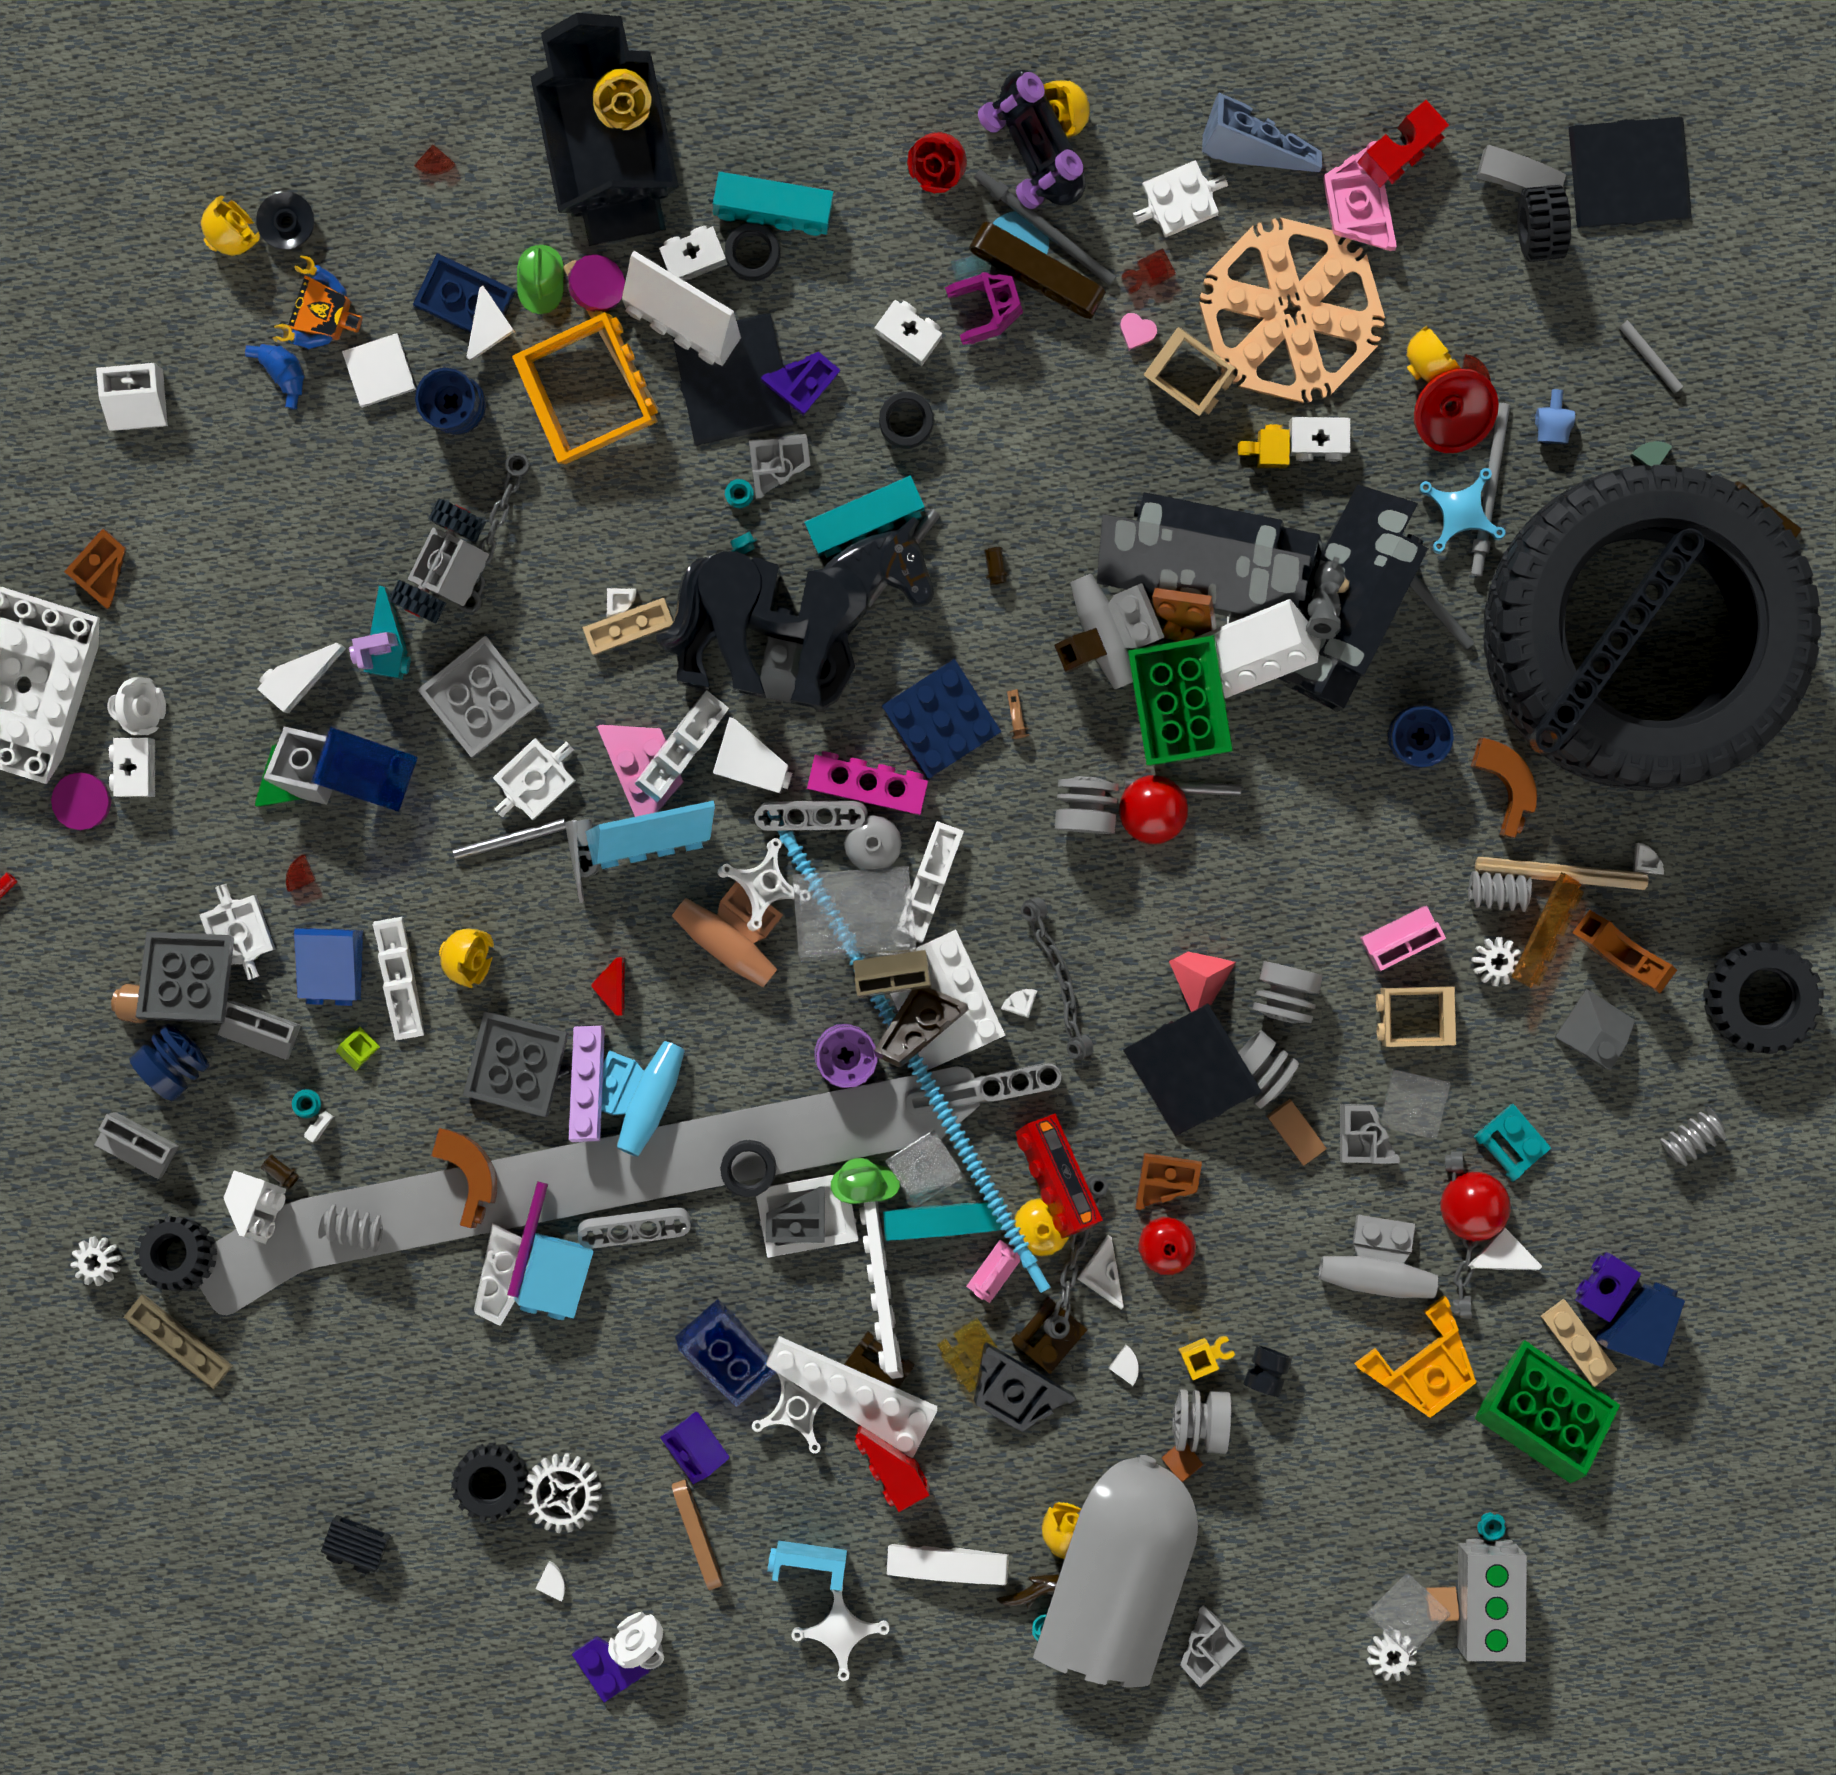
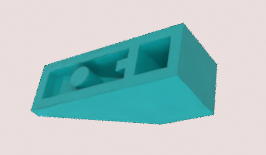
[364,586,411,680]

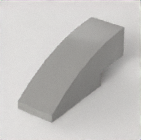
[1476,145,1566,193]

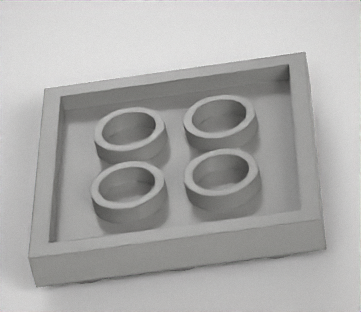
[417,636,540,758]

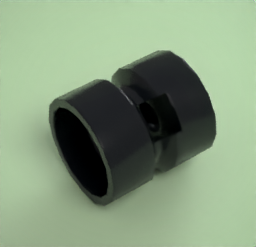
[1243,1345,1292,1397]

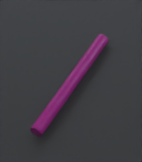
[507,1181,548,1298]

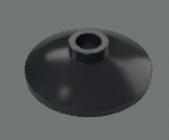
[256,191,315,250]

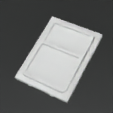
[756,1174,859,1258]

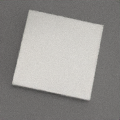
[342,333,417,408]

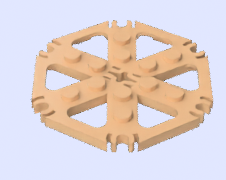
[1199,217,1385,403]

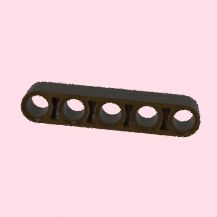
[969,222,1106,319]

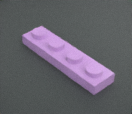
[569,1025,605,1142]

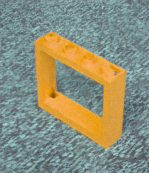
[512,312,658,465]

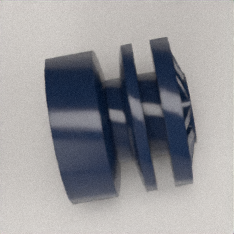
[415,367,486,435]
[1387,706,1454,767]
[130,1024,210,1102]

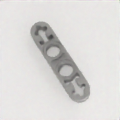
[754,800,868,831]
[578,1207,691,1249]

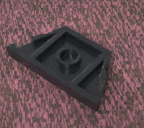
[974,1342,1076,1432]

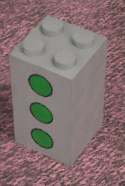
[1457,1539,1527,1662]

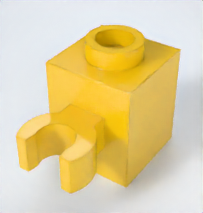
[1238,424,1290,468]
[1179,1336,1235,1380]

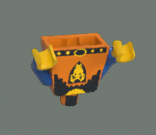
[273,255,362,349]

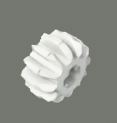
[1472,937,1523,986]
[70,1236,122,1286]
[1367,1630,1417,1681]

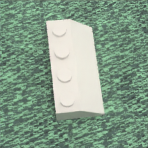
[1193,599,1321,698]

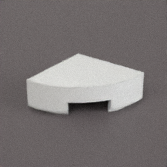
[607,588,637,618]
[1633,843,1664,875]
[1001,989,1037,1018]
[304,1111,334,1142]
[1109,1345,1138,1386]
[536,1561,566,1602]

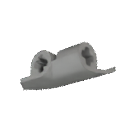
[565,819,600,903]

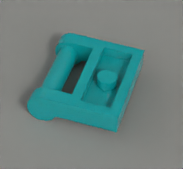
[1474,1104,1551,1182]

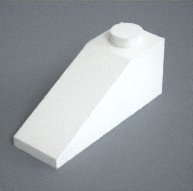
[257,643,346,713]

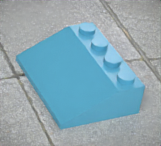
[585,801,715,869]

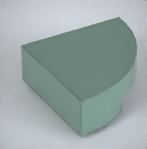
[1630,441,1672,466]

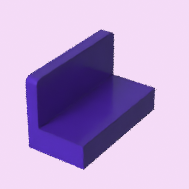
[660,1412,729,1484]

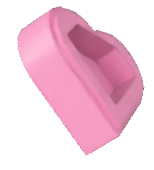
[1120,313,1157,350]

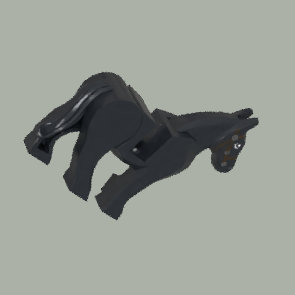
[655,517,934,712]

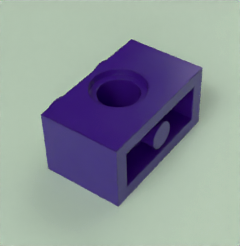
[1575,1252,1641,1322]

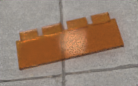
[1511,872,1584,988]

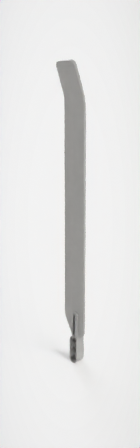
[199,1063,1062,1316]

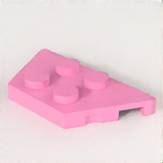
[1323,141,1397,251]
[597,725,684,817]

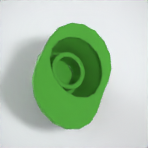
[517,245,564,314]
[831,1158,900,1204]

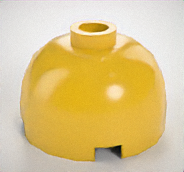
[593,69,651,130]
[1044,80,1090,138]
[201,196,260,256]
[1406,326,1461,383]
[439,928,494,988]
[1014,1198,1069,1256]
[1042,1502,1081,1559]

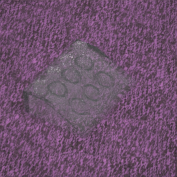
[792,866,916,962]

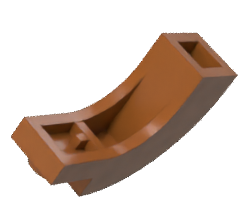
[1471,738,1537,838]
[1572,910,1677,993]
[431,1128,497,1228]

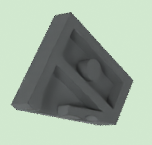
[766,1186,825,1243]

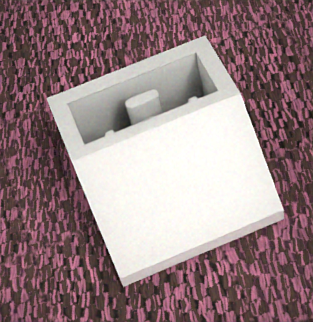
[96,363,168,431]
[224,1171,286,1244]

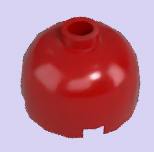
[907,132,967,193]
[1138,1217,1196,1275]

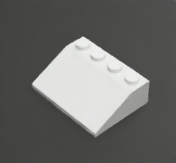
[622,251,741,366]
[890,929,1005,1070]

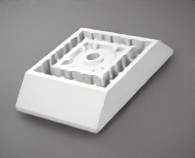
[0,586,100,784]

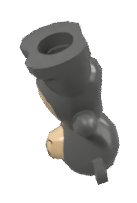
[1306,557,1349,639]

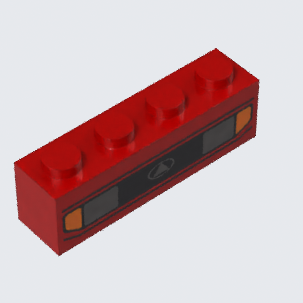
[1015,1113,1103,1239]

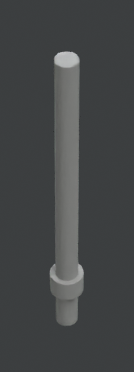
[1471,403,1510,576]

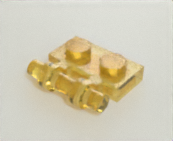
[936,1317,999,1393]

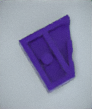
[760,351,841,416]
[572,1636,651,1703]

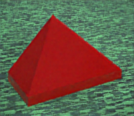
[592,957,625,1016]

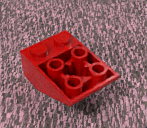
[855,1425,930,1512]

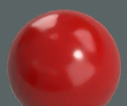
[1119,775,1188,844]
[1440,1172,1511,1241]

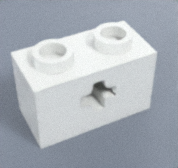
[659,226,727,281]
[875,300,942,366]
[1289,417,1350,462]
[109,738,155,797]

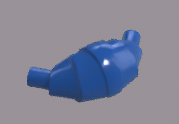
[245,344,305,409]

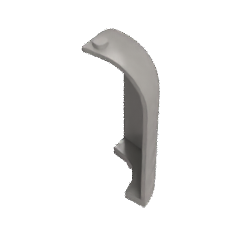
[1033,1455,1198,1687]

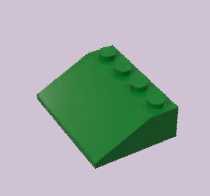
[1128,635,1233,766]
[1474,1340,1620,1484]

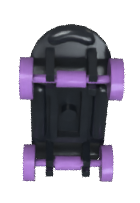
[978,69,1086,209]

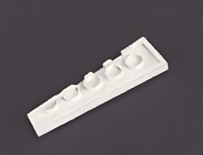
[859,1201,904,1379]
[766,1336,937,1458]

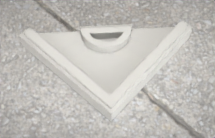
[467,286,515,362]
[1468,1228,1542,1271]
[1077,1235,1124,1310]

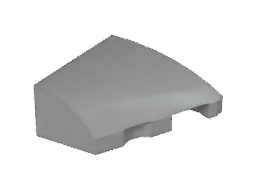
[749,434,810,499]
[1340,1104,1400,1164]
[1180,1605,1245,1687]

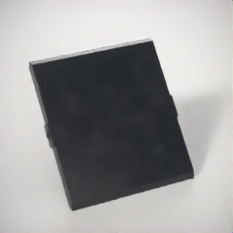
[1569,117,1692,228]
[672,313,794,446]
[1123,1003,1262,1136]

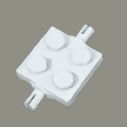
[1133,160,1228,238]
[493,738,576,820]
[199,884,276,980]

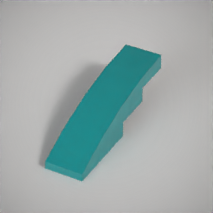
[883,1201,1003,1241]

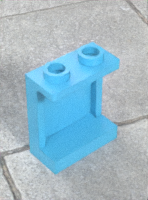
[514,1233,594,1320]
[767,1541,847,1591]

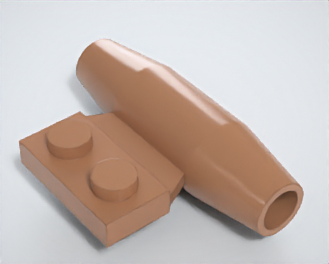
[672,881,783,987]

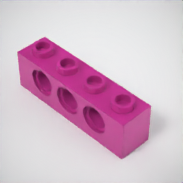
[807,751,928,815]

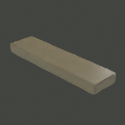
[123,1294,233,1390]

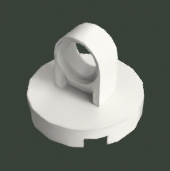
[107,677,166,735]
[608,1612,664,1669]

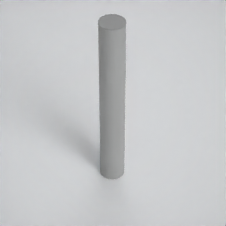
[1619,320,1683,394]

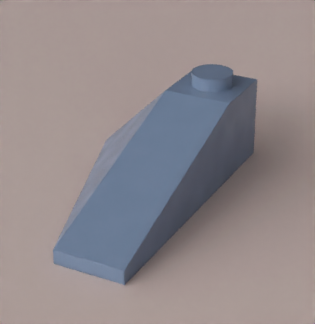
[1202,93,1322,172]

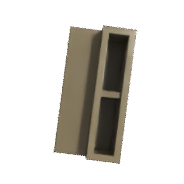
[853,950,932,998]

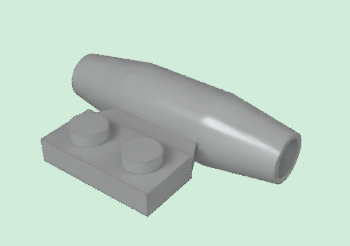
[1070,573,1164,690]
[1318,1215,1438,1298]

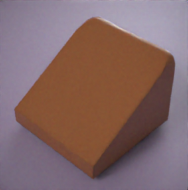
[1161,1443,1203,1482]

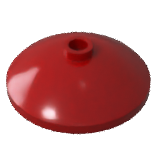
[1414,369,1499,453]

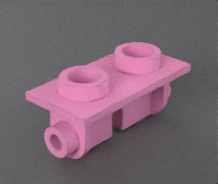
[966,1240,1021,1303]

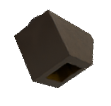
[1054,628,1107,673]

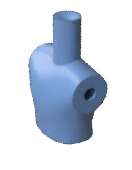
[1535,389,1575,444]

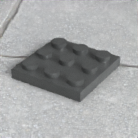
[136,932,234,1023]
[463,1011,569,1117]

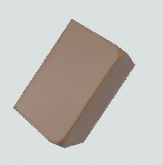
[1426,1587,1459,1621]

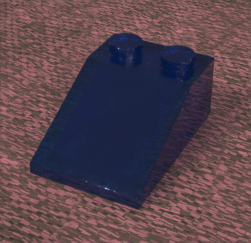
[311,727,418,812]
[675,1299,776,1408]

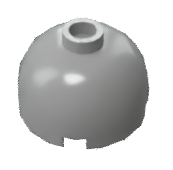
[844,814,902,872]

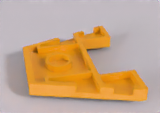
[1354,1296,1477,1418]

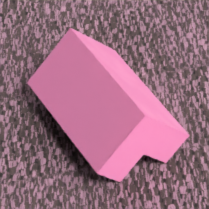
[1360,906,1446,971]

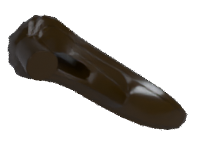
[996,1575,1059,1609]

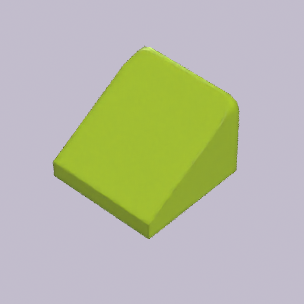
[336,1027,380,1071]

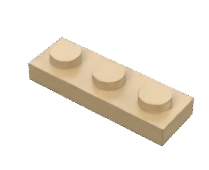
[582,598,673,656]
[1540,1299,1617,1387]

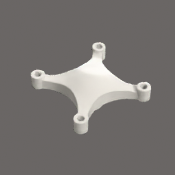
[718,838,811,931]
[752,1370,823,1453]
[792,1585,889,1681]

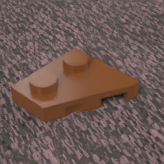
[64,529,126,609]
[1152,588,1217,635]
[1135,1153,1202,1210]

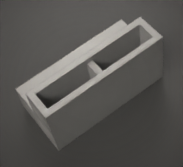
[218,1000,301,1060]
[94,1112,179,1179]

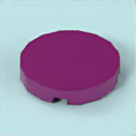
[568,255,625,312]
[51,772,111,830]

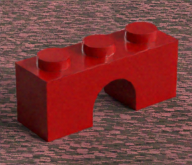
[1357,100,1449,188]

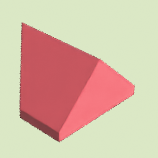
[1169,952,1236,1012]

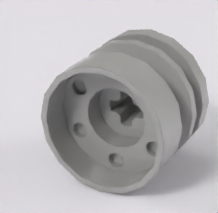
[1055,776,1119,834]
[1252,961,1323,1024]
[1238,1030,1299,1109]
[1172,1389,1231,1454]

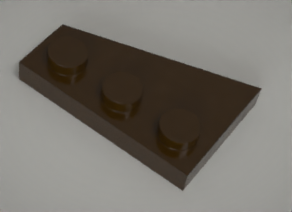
[874,987,969,1068]

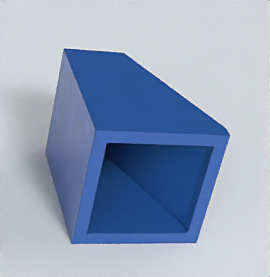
[294,928,363,1006]

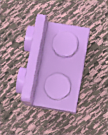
[349,632,398,670]

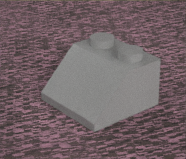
[264,726,347,805]

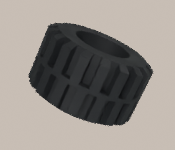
[1517,185,1571,262]
[135,1216,217,1292]
[451,1443,528,1521]

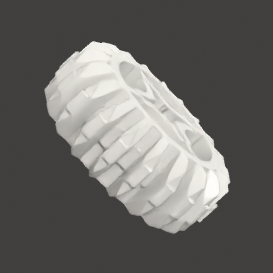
[524,1453,602,1533]

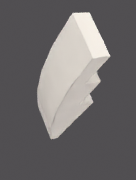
[635,690,729,802]
[895,821,964,943]
[373,917,424,1041]
[887,1544,1009,1585]

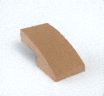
[1267,1099,1327,1166]

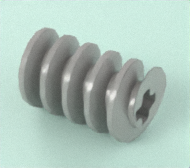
[1468,871,1532,912]
[1660,1106,1726,1167]
[318,1204,383,1252]

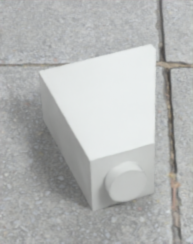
[713,717,793,794]

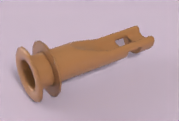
[1007,689,1029,739]

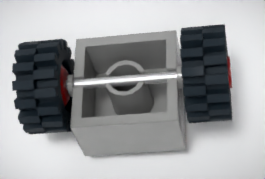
[388,498,489,624]

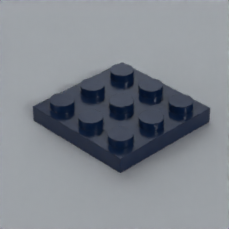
[882,659,1001,779]

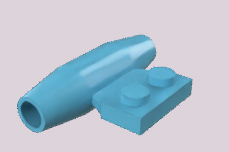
[601,1041,685,1157]

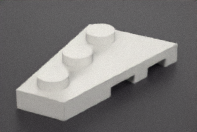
[474,1223,533,1326]

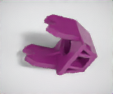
[945,272,1023,345]

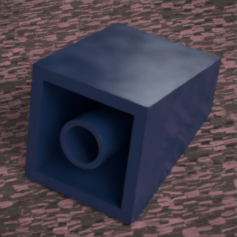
[1595,1282,1685,1367]

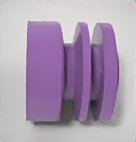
[814,1024,877,1088]

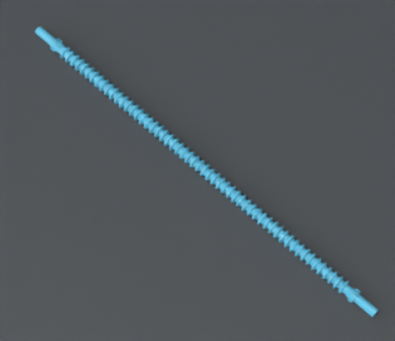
[767,811,1051,1293]

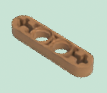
[672,1479,724,1591]

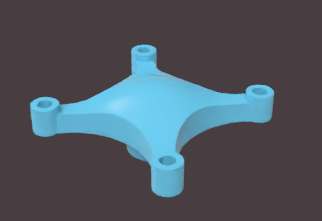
[1419,468,1505,554]

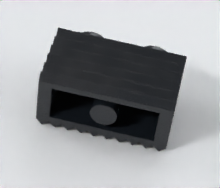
[321,1515,391,1574]

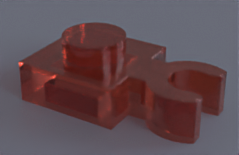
[1121,248,1176,294]

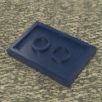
[413,253,516,334]

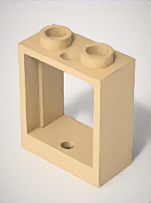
[1144,327,1236,416]
[1376,986,1456,1047]

